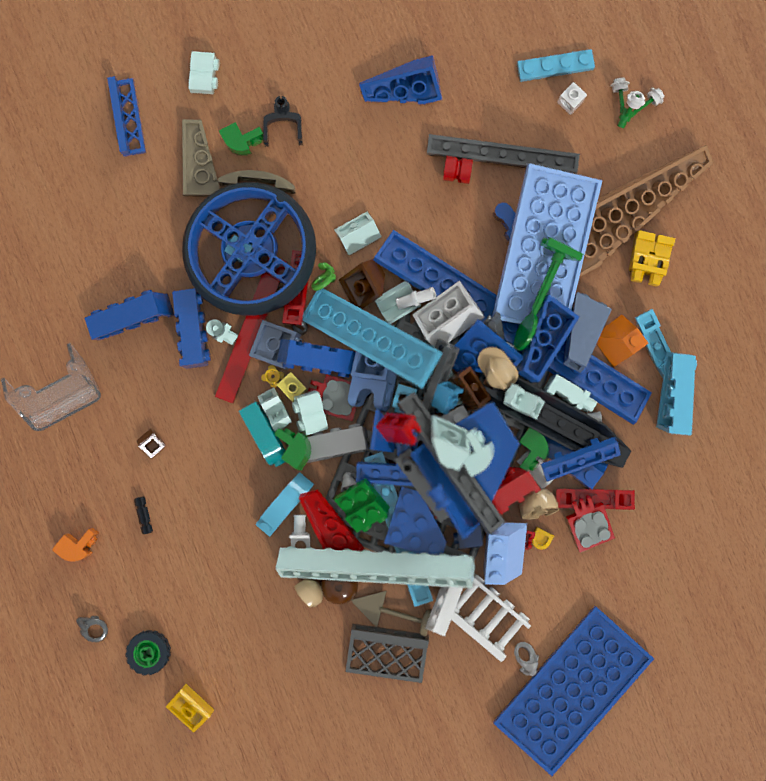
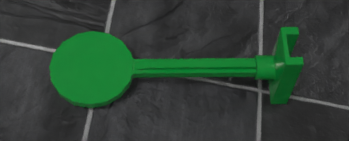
[513,237,584,351]

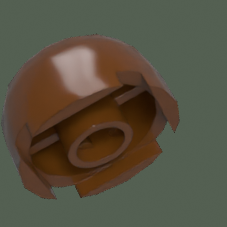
[320,580,358,605]

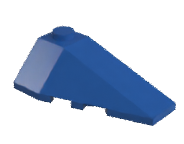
[359,55,442,104]
[542,434,608,489]

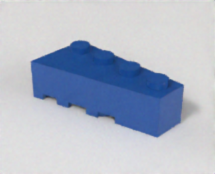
[85,290,175,340]

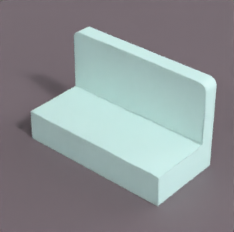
[335,212,381,255]
[375,281,421,324]

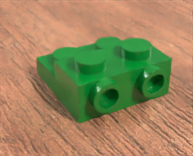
[334,478,390,532]

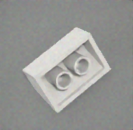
[413,281,484,348]

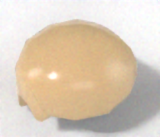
[295,579,323,607]

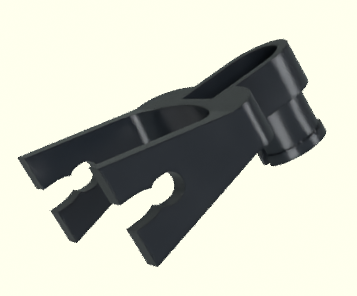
[263,96,303,147]

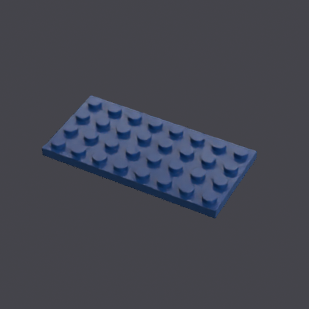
[493,606,654,776]

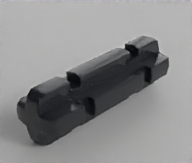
[134,497,153,535]

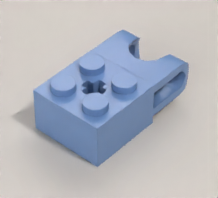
[348,351,397,411]

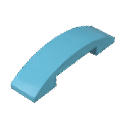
[635,309,671,378]

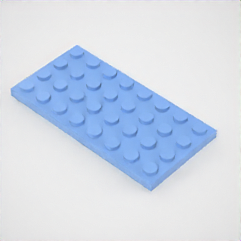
[492,164,602,324]

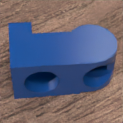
[494,203,516,241]

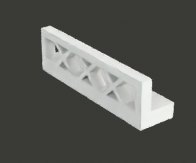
[425,555,463,636]

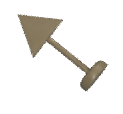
[351,591,432,637]

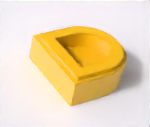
[532,527,554,550]

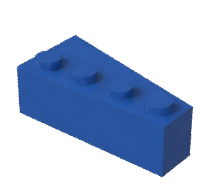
[172,288,211,369]
[517,294,580,383]
[277,339,356,378]

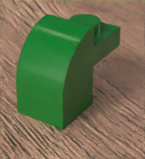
[219,122,263,156]
[274,428,311,471]
[519,428,550,472]

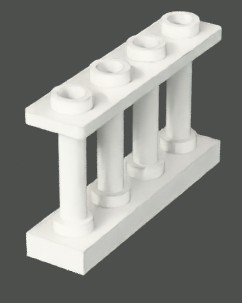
[451,574,531,662]

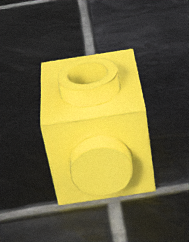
[277,372,308,402]

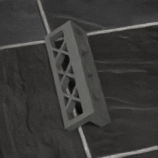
[417,339,460,417]

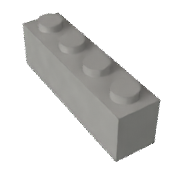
[288,424,370,463]

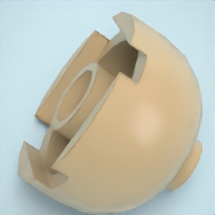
[519,489,559,520]

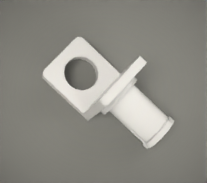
[289,515,310,548]

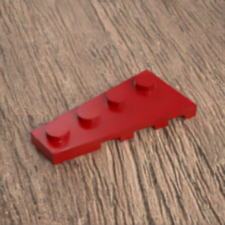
[299,489,365,551]

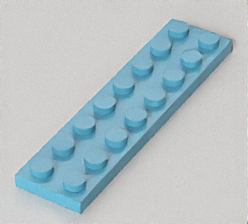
[303,288,442,388]

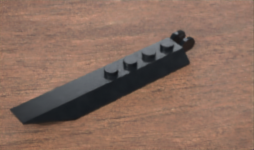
[482,373,631,468]

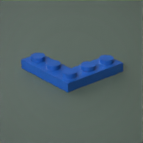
[356,429,418,486]

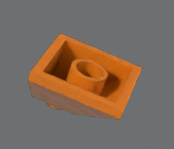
[596,315,649,367]

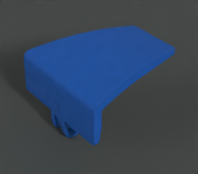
[411,402,519,539]

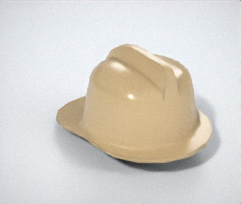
[478,347,518,390]

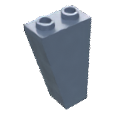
[563,292,612,373]

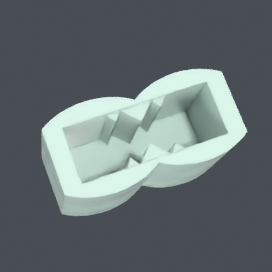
[189,51,219,94]
[292,391,328,436]

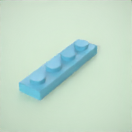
[517,49,595,82]

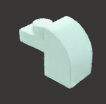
[504,384,545,419]
[257,387,292,431]
[464,428,494,477]

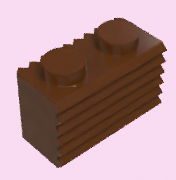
[448,366,491,411]

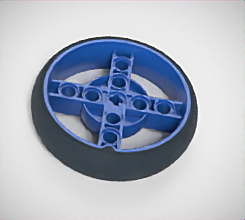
[182,182,316,316]

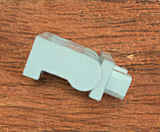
[543,374,597,413]

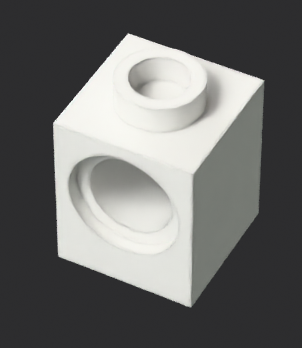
[557,82,587,115]

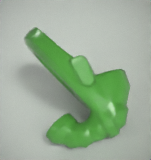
[311,262,336,291]

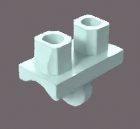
[206,319,238,345]

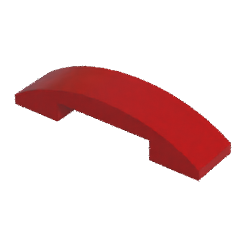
[282,250,309,326]
[556,489,635,510]

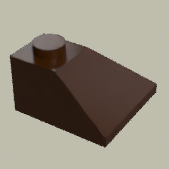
[339,258,385,309]

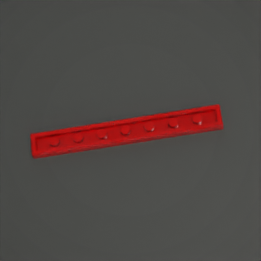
[215,258,288,404]

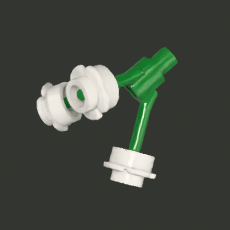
[611,78,664,129]

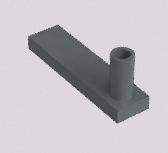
[394,447,449,522]

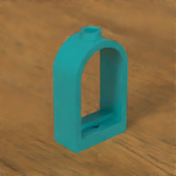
[239,402,286,467]

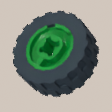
[125,630,171,676]

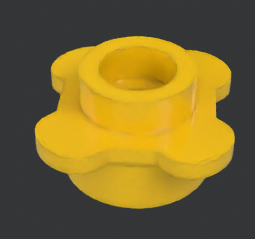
[261,365,284,388]

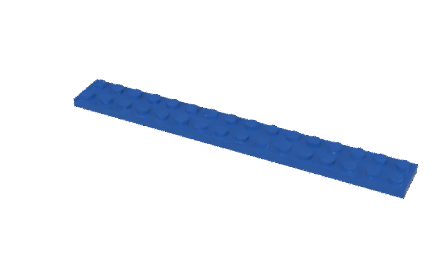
[373,230,652,425]

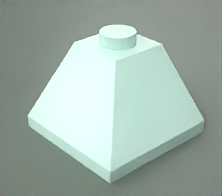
[431,415,470,471]

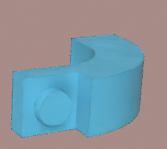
[255,472,314,537]

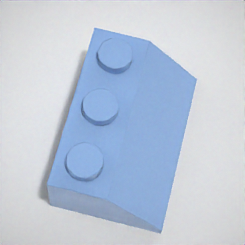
[483,523,527,585]

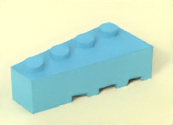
[656,352,697,435]

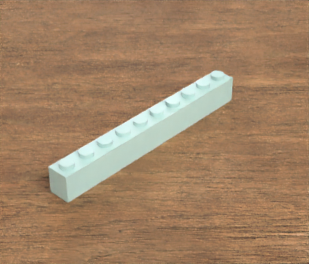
[276,546,475,588]

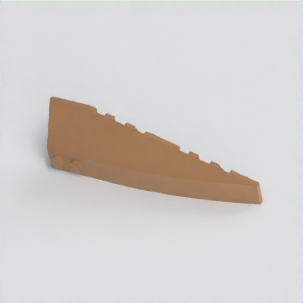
[579,145,714,277]

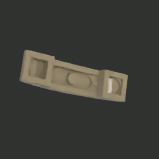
[218,170,296,194]

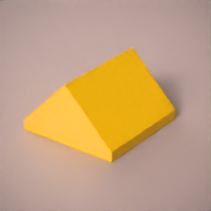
[166,684,214,733]

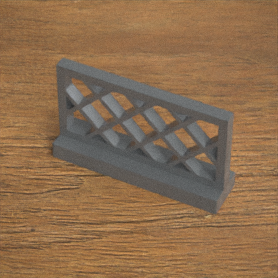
[345,623,429,683]

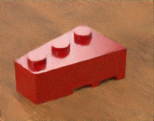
[492,467,541,515]

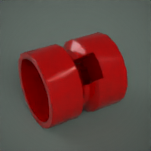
[443,156,473,184]

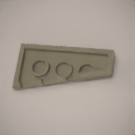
[182,119,219,197]

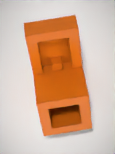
[52,528,99,562]

